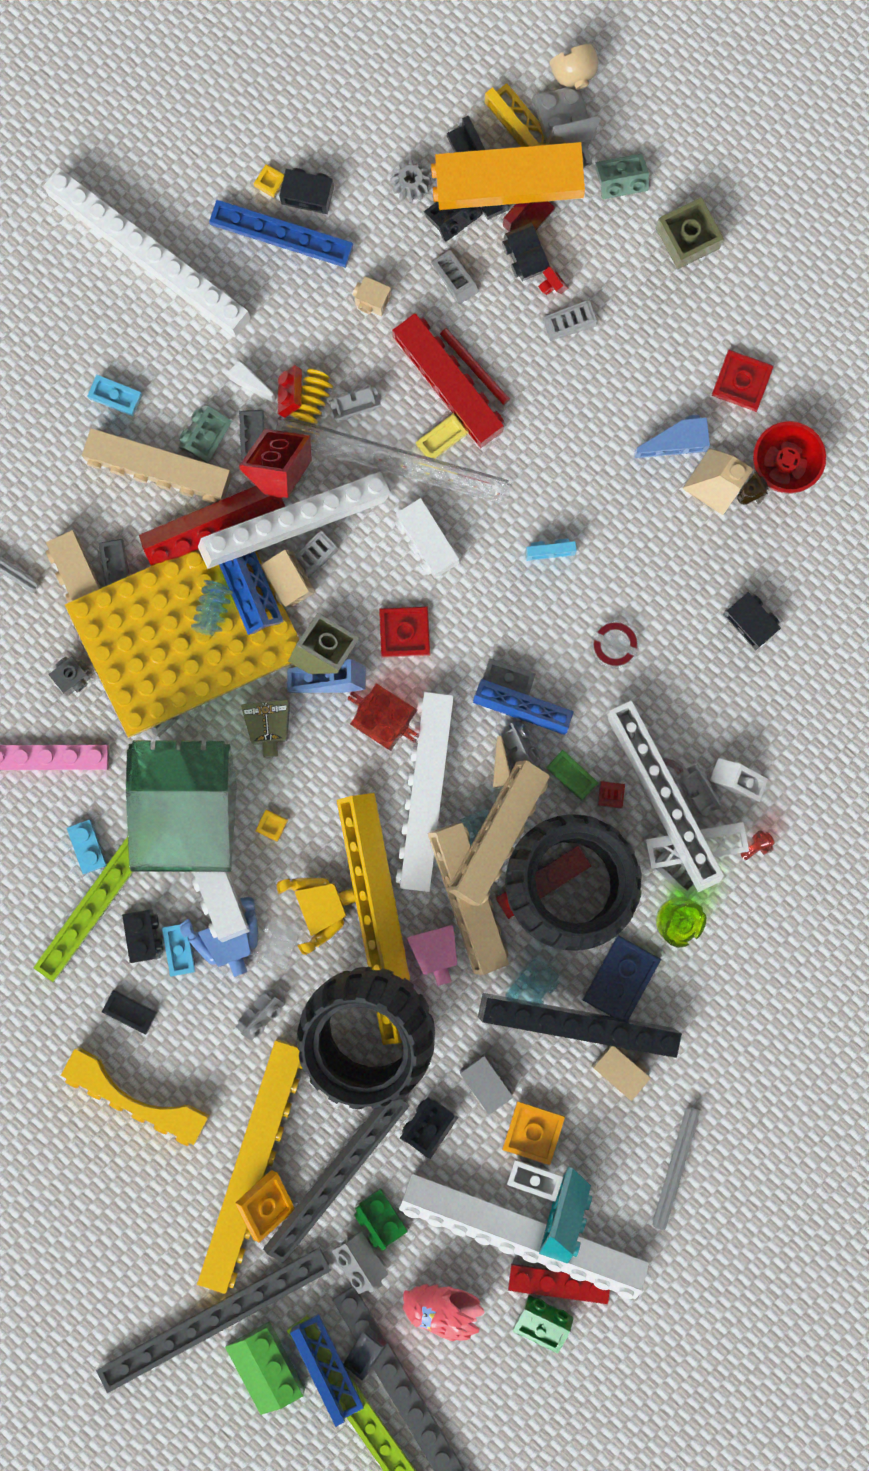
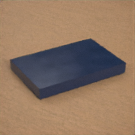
[582,935,661,1020]

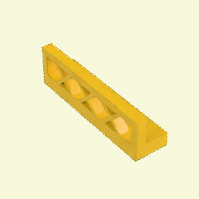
[484,83,546,147]

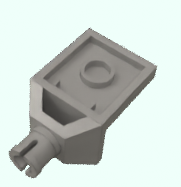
[532,86,600,169]

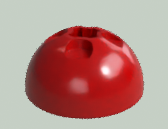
[753,421,826,494]

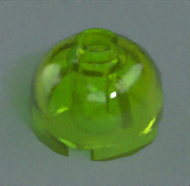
[655,896,707,948]

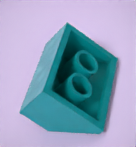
[539,1167,593,1264]

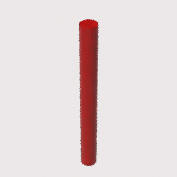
[440,328,510,405]

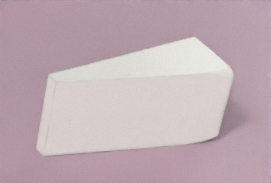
[227,361,276,402]

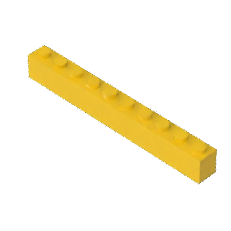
[337,793,410,1045]
[197,1039,303,1294]

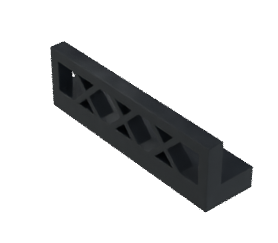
[447,115,509,220]

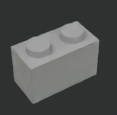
[460,1054,514,1115]

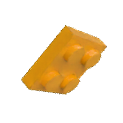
[502,1101,565,1165]
[235,1170,295,1243]

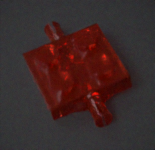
[348,683,419,751]

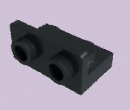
[423,202,483,242]
[122,909,163,963]

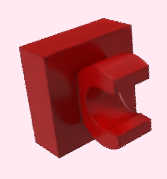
[538,267,569,295]
[597,781,625,809]

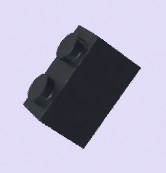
[279,168,334,215]
[723,592,781,651]

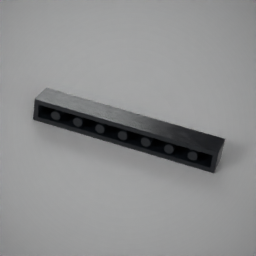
[478,993,682,1058]

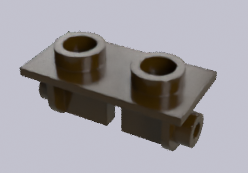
[737,472,768,505]

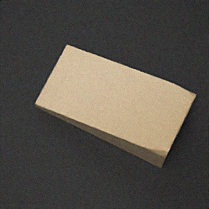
[493,735,510,789]

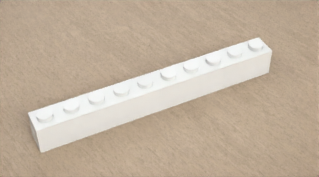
[43,167,251,338]
[399,1174,649,1299]

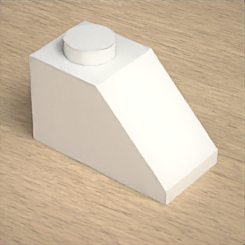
[710,758,768,802]
[507,1159,563,1202]

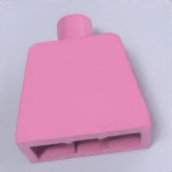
[407,925,457,986]

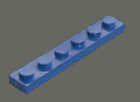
[209,200,353,268]

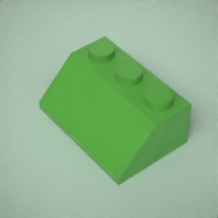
[225,1321,305,1415]

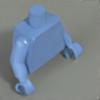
[180,897,258,977]

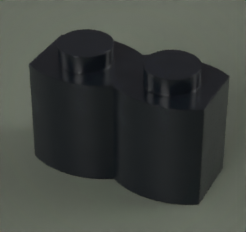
[502,222,550,282]

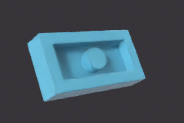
[87,374,142,416]
[526,539,576,561]
[67,819,107,874]
[162,924,196,977]

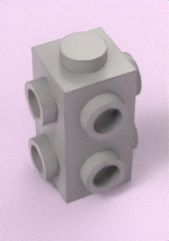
[332,1231,389,1294]

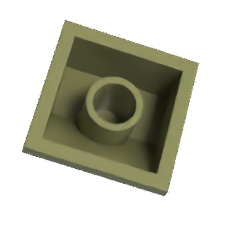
[288,613,360,674]

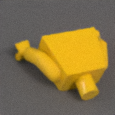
[276,878,356,955]

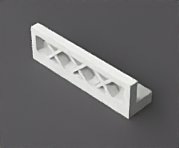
[644,822,749,869]

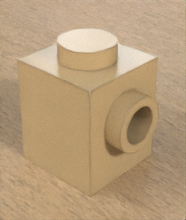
[353,276,392,316]

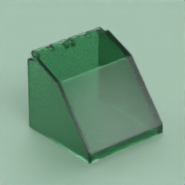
[126,740,237,872]

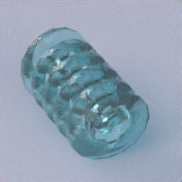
[191,580,233,636]

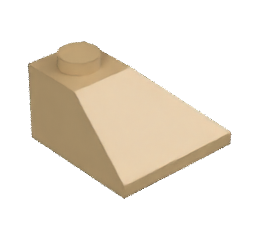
[683,448,754,515]

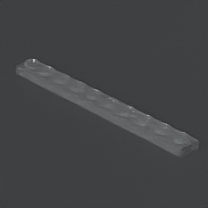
[276,416,513,506]

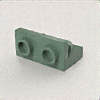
[595,153,649,199]
[178,406,232,463]

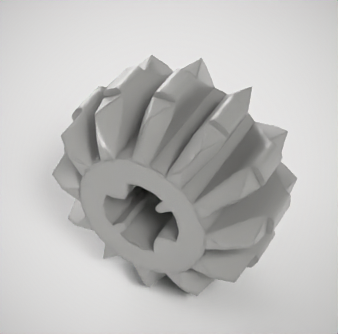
[390,159,431,203]

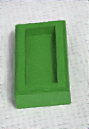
[546,750,599,801]

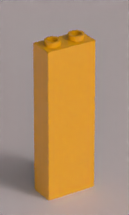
[431,142,585,210]

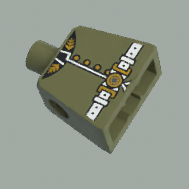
[241,700,290,758]

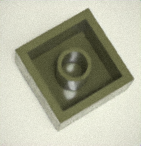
[656,197,724,270]

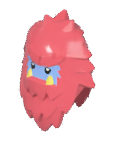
[403,1284,485,1341]

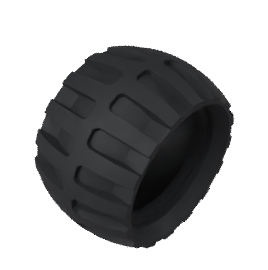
[505,814,642,951]
[297,967,435,1109]

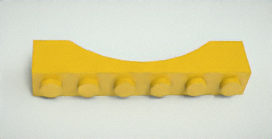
[60,1047,211,1146]

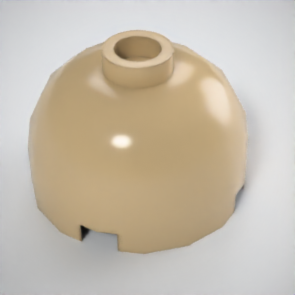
[549,44,598,90]

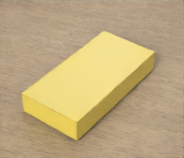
[415,413,468,463]

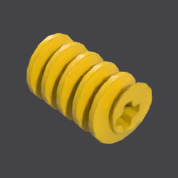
[290,369,333,424]

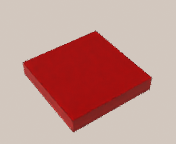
[711,349,774,412]
[379,606,430,658]

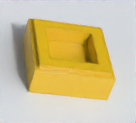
[254,164,284,198]
[255,809,288,842]

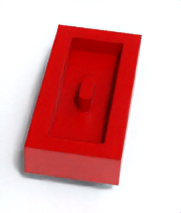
[277,365,302,418]

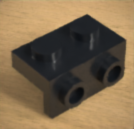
[400,1097,459,1159]

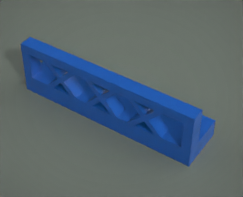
[219,551,284,635]
[473,679,574,735]
[290,1314,364,1427]

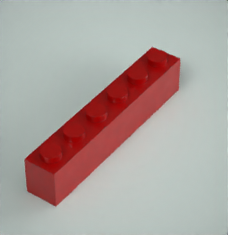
[392,313,504,449]
[139,486,286,566]

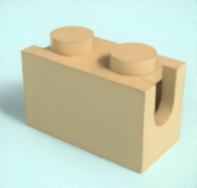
[261,549,316,607]
[592,1046,651,1101]

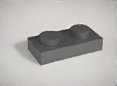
[483,658,536,695]

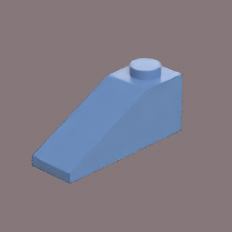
[634,415,710,458]
[287,659,366,693]

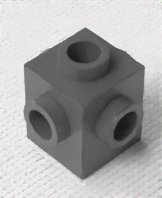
[48,656,91,696]

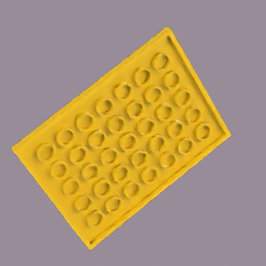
[64,549,300,739]

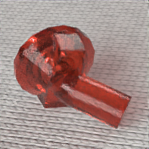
[741,830,775,860]

